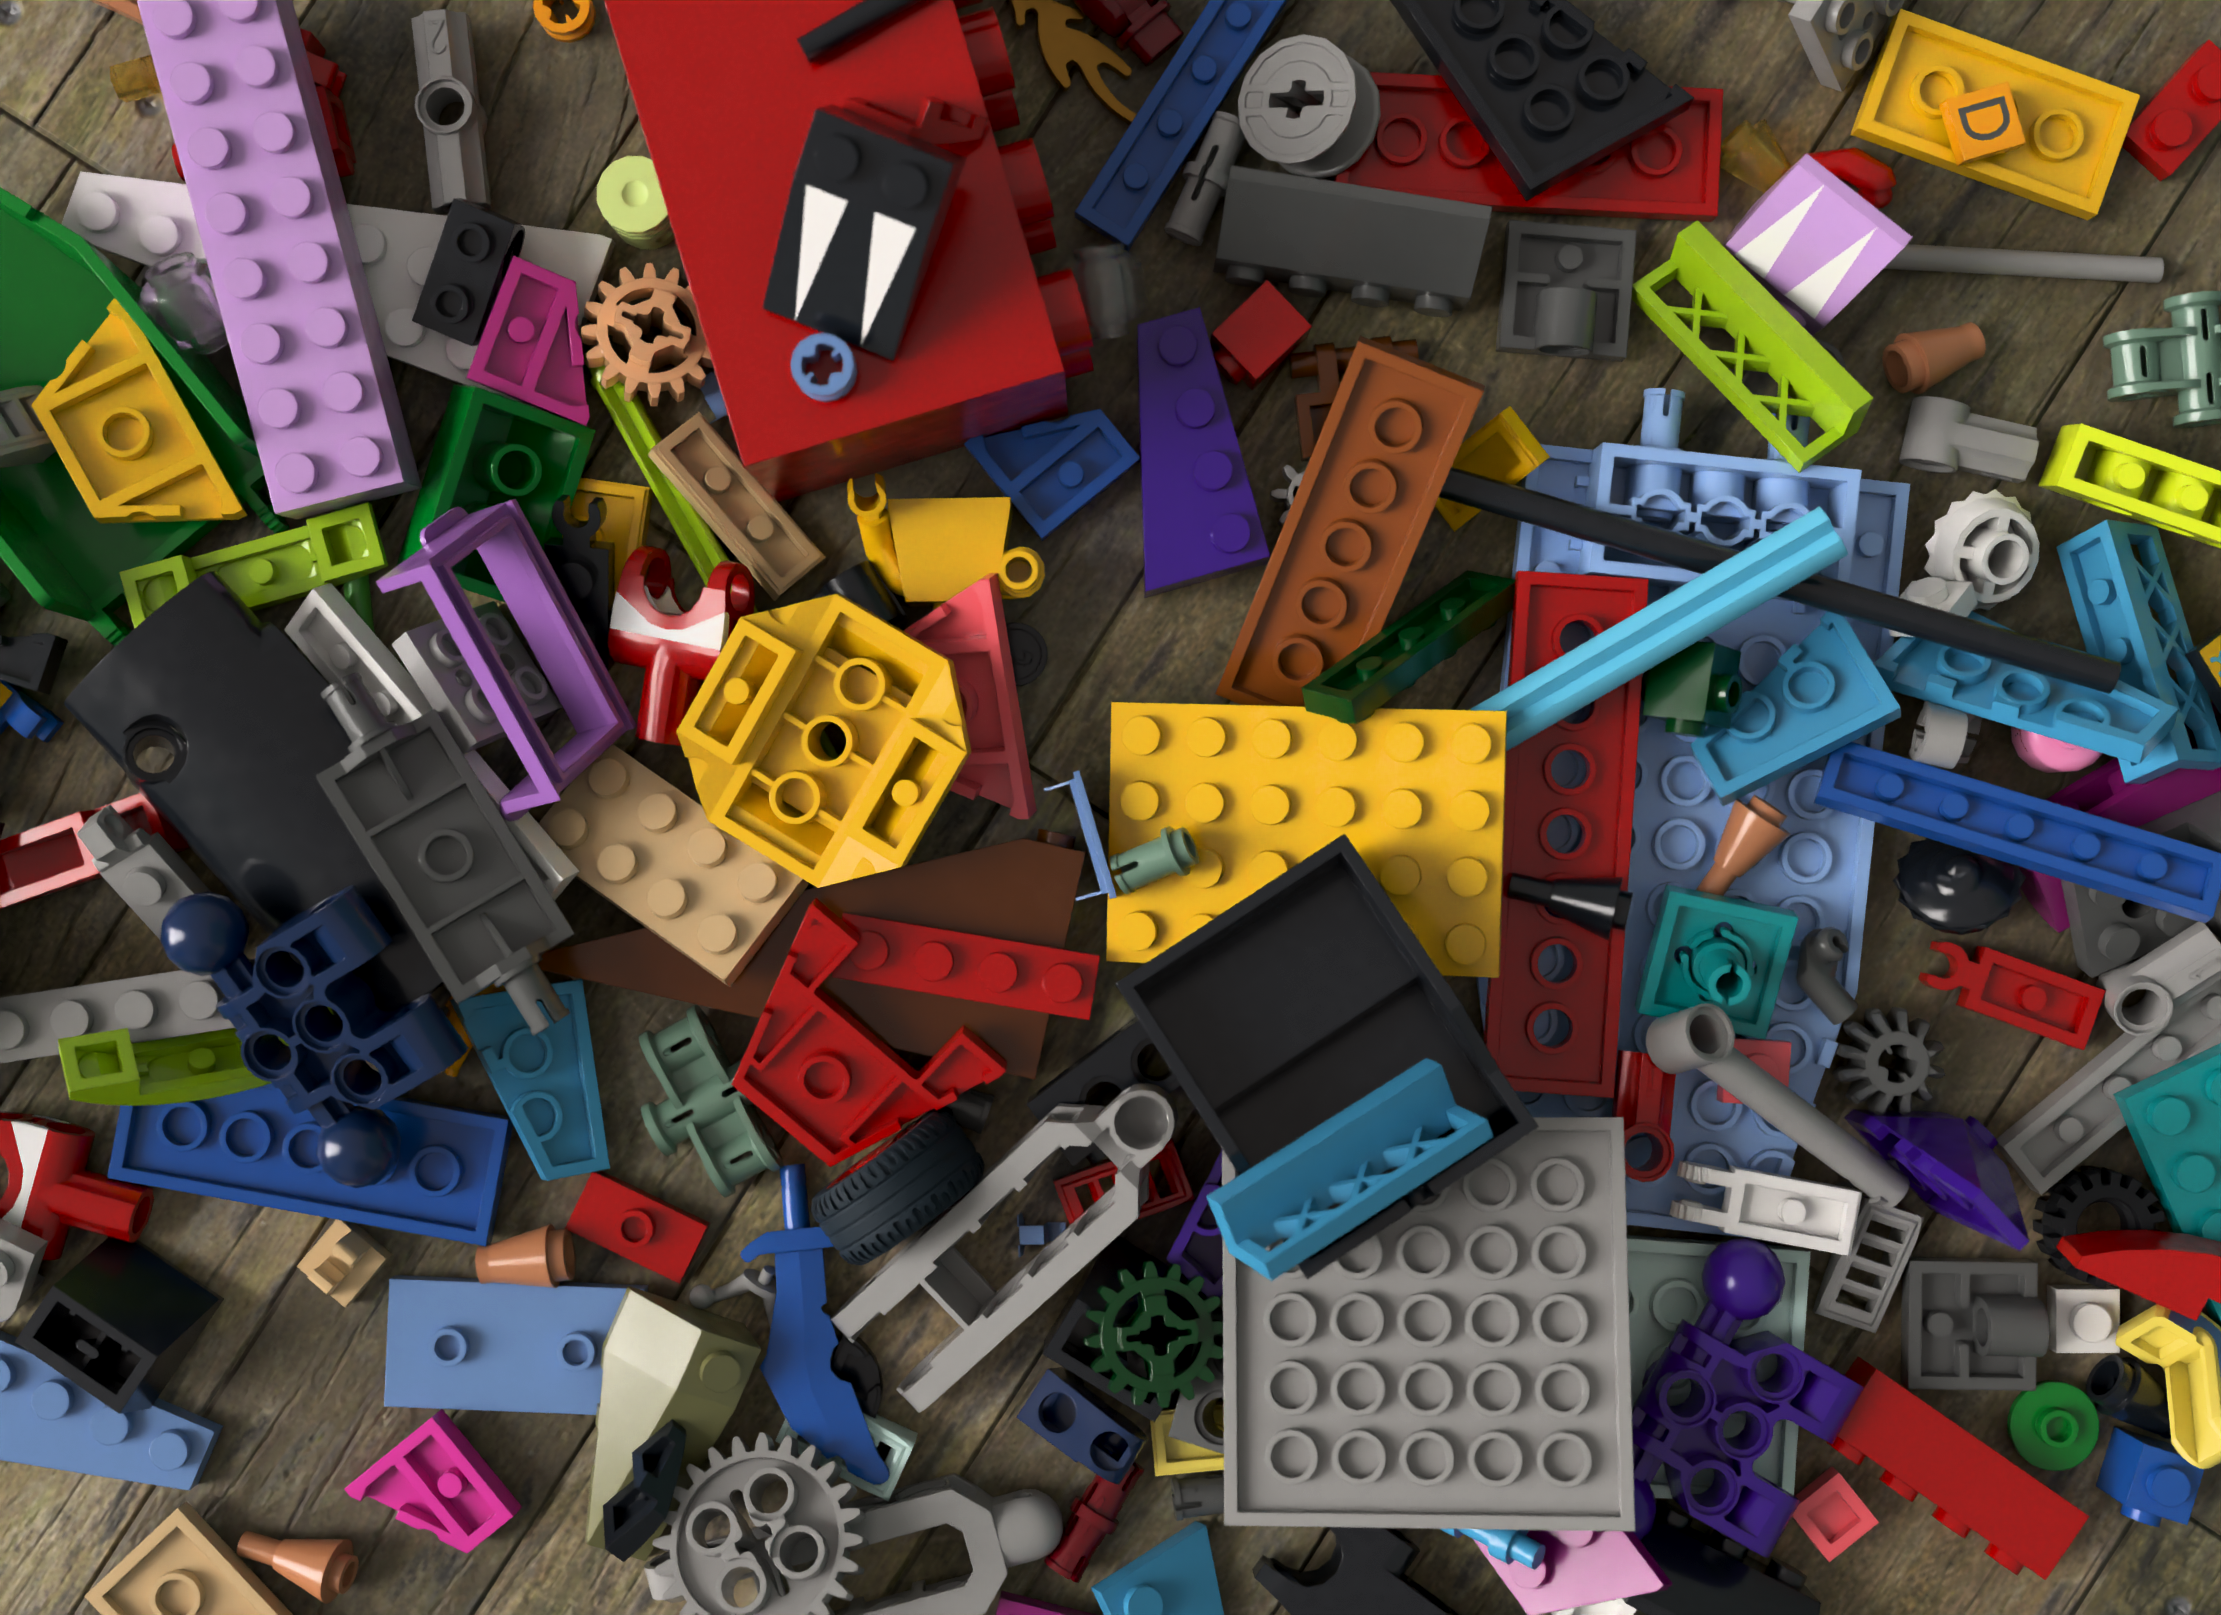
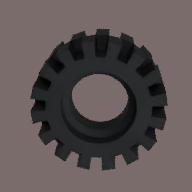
[2033,1165,2166,1288]

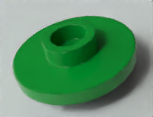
[2007,1380,2099,1471]

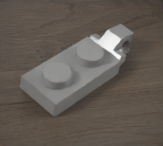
[77,804,211,939]

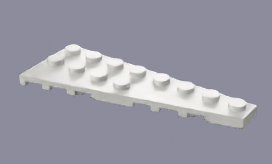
[61,171,615,414]

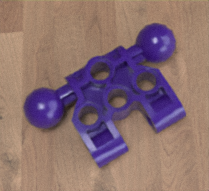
[1632,1238,1865,1558]

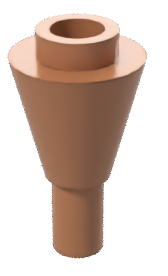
[1696,795,1791,896]
[237,1531,359,1604]

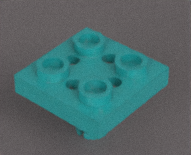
[1634,884,1799,1039]

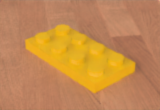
[1850,8,2140,221]

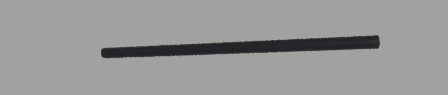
[1439,467,2121,694]

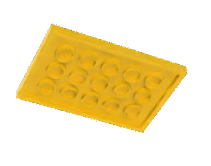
[1106,702,1507,978]

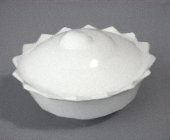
[1924,489,2040,611]

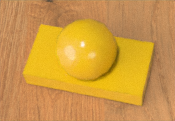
[1435,406,1550,532]

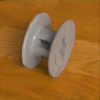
[1238,34,1381,179]

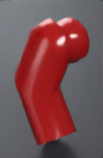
[1803,147,1897,209]

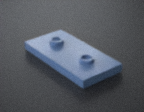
[384,1275,648,1415]

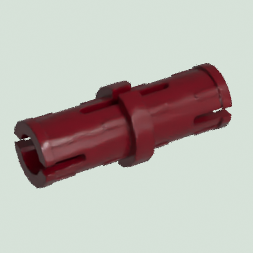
[1044,1461,1145,1583]

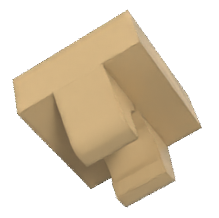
[296,1219,393,1307]

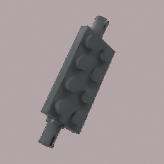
[316,672,575,1036]

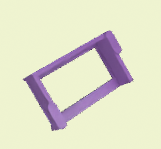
[376,498,637,821]

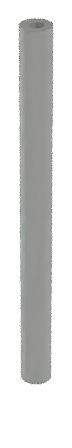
[1883,244,2164,283]

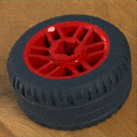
[811,1109,985,1266]

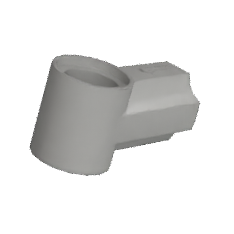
[1898,396,2040,484]
[2096,921,2221,1036]

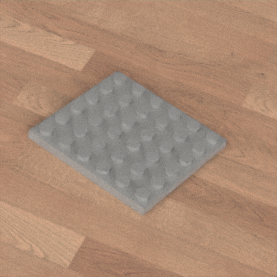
[1222,1117,1635,1531]

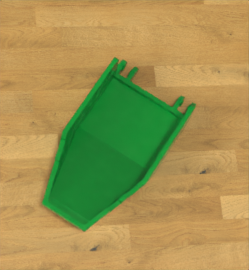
[0,187,290,646]

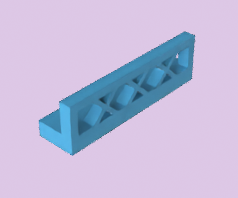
[2056,519,2221,784]
[1206,1058,1494,1281]

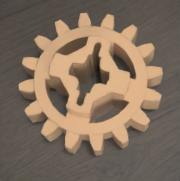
[581,263,714,406]

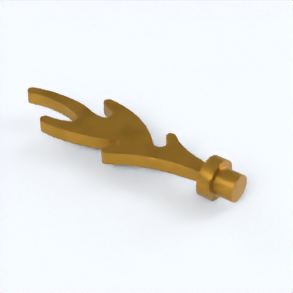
[1009,0,1137,125]

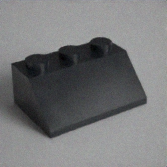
[1622,1500,1821,1615]

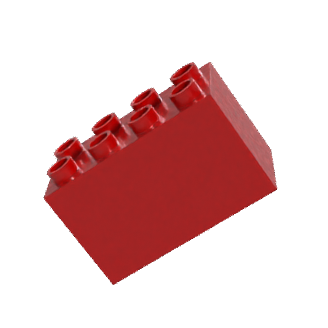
[604,0,1094,502]

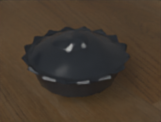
[1893,838,2026,935]

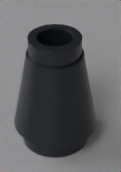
[2086,1355,2171,1439]

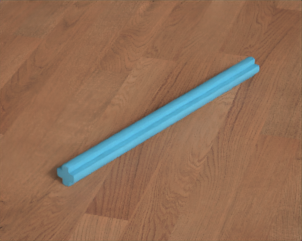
[1469,506,1848,751]

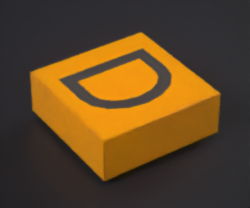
[1939,81,2026,166]

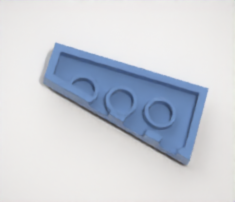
[0,1330,223,1491]

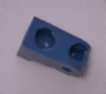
[1016,1367,1149,1484]

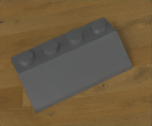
[1213,165,1492,317]

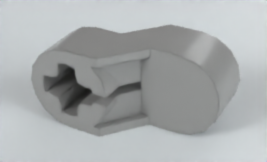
[1908,701,1982,769]

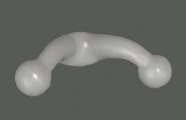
[689,1265,777,1329]

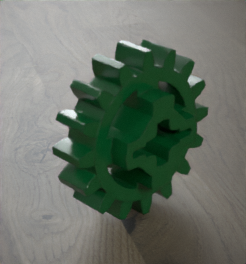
[1083,1261,1223,1408]

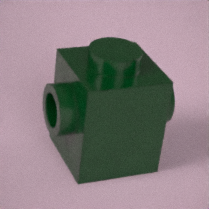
[1641,641,1742,738]

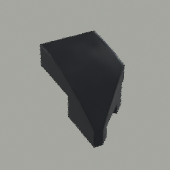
[603,1419,686,1562]

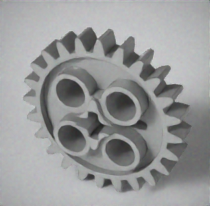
[653,1432,868,1615]

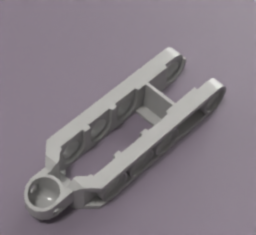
[831,1083,1178,1413]
[644,1473,1063,1615]

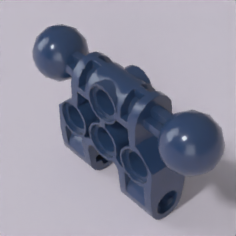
[160,885,468,1188]

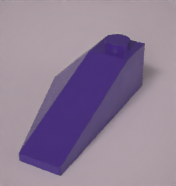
[1844,1109,2030,1251]

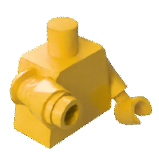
[847,473,1045,610]

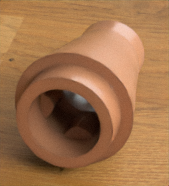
[1882,322,1986,394]
[475,1224,576,1288]

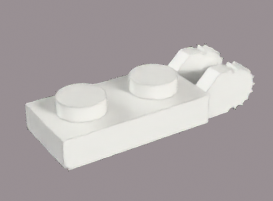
[1669,1161,1862,1256]

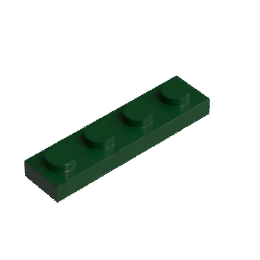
[1301,570,1515,724]

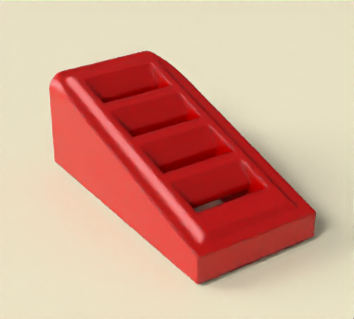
[1053,1137,1195,1225]

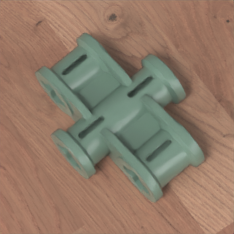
[2102,291,2221,428]
[638,1004,783,1198]

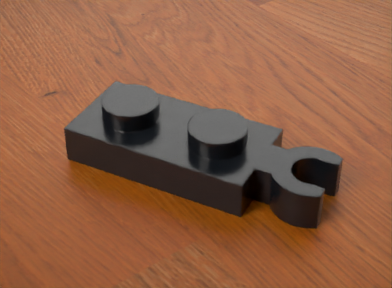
[544,494,615,672]

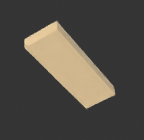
[648,412,826,601]

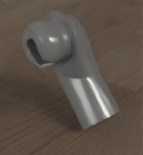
[1796,927,1858,1025]

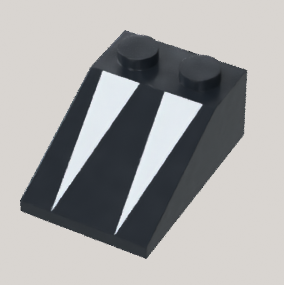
[762,104,967,360]

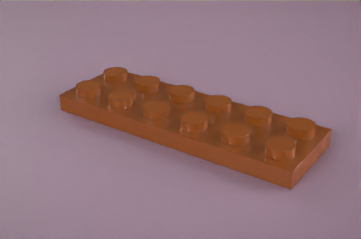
[1215,336,1485,706]

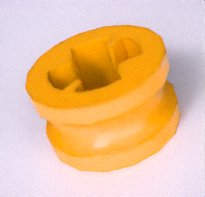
[533,0,596,43]

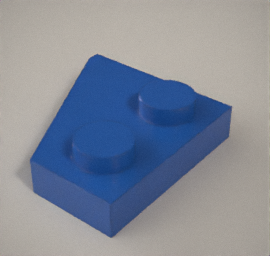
[964,409,1141,541]

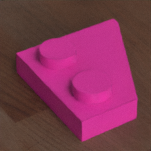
[465,256,590,426]
[344,1409,522,1554]

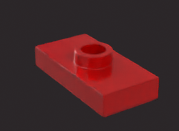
[565,1170,710,1284]

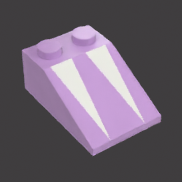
[1722,153,1912,335]

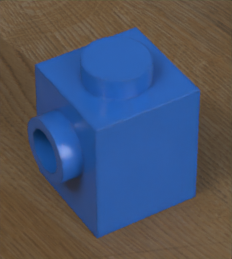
[2096,1426,2205,1527]

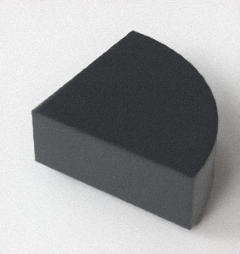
[831,1335,883,1418]

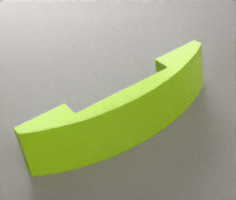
[119,502,388,629]
[58,1007,333,1106]

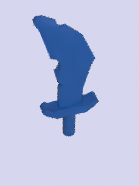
[740,1164,890,1485]

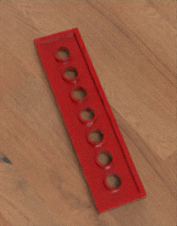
[1484,571,1649,1098]

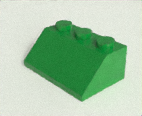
[396,385,596,603]

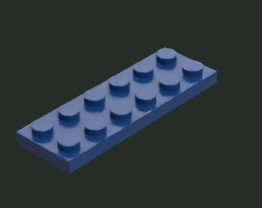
[107,1083,513,1246]

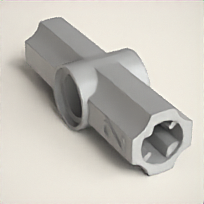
[411,9,492,214]

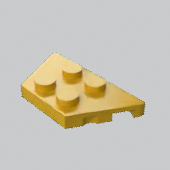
[31,298,247,523]

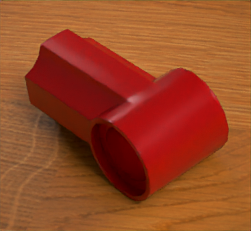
[1612,1050,1676,1182]

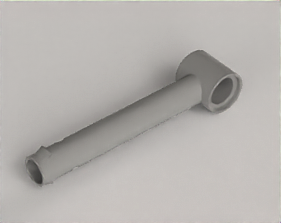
[1646,1003,1910,1208]

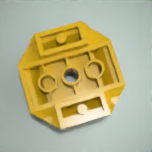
[676,594,972,888]

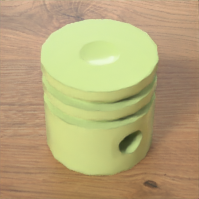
[597,156,675,249]

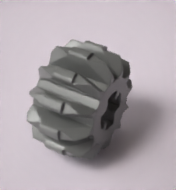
[1832,1007,1946,1115]

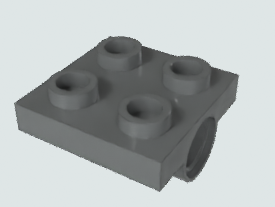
[1496,220,1637,362]
[1900,1257,2050,1391]

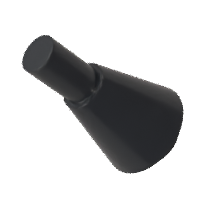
[1507,872,1633,941]

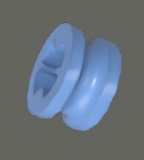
[790,333,857,402]

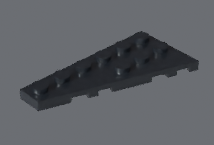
[1390,0,1694,201]

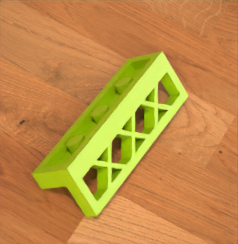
[1631,220,1874,473]

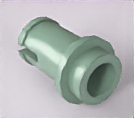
[1110,826,1199,895]

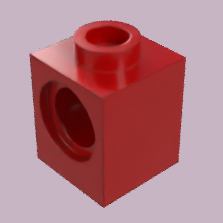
[1210,280,1312,390]

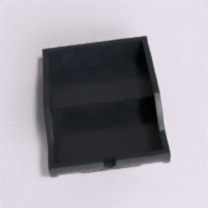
[1115,833,1539,1280]

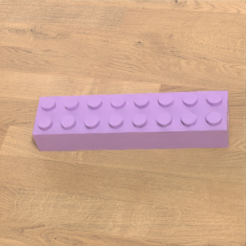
[137,0,422,520]

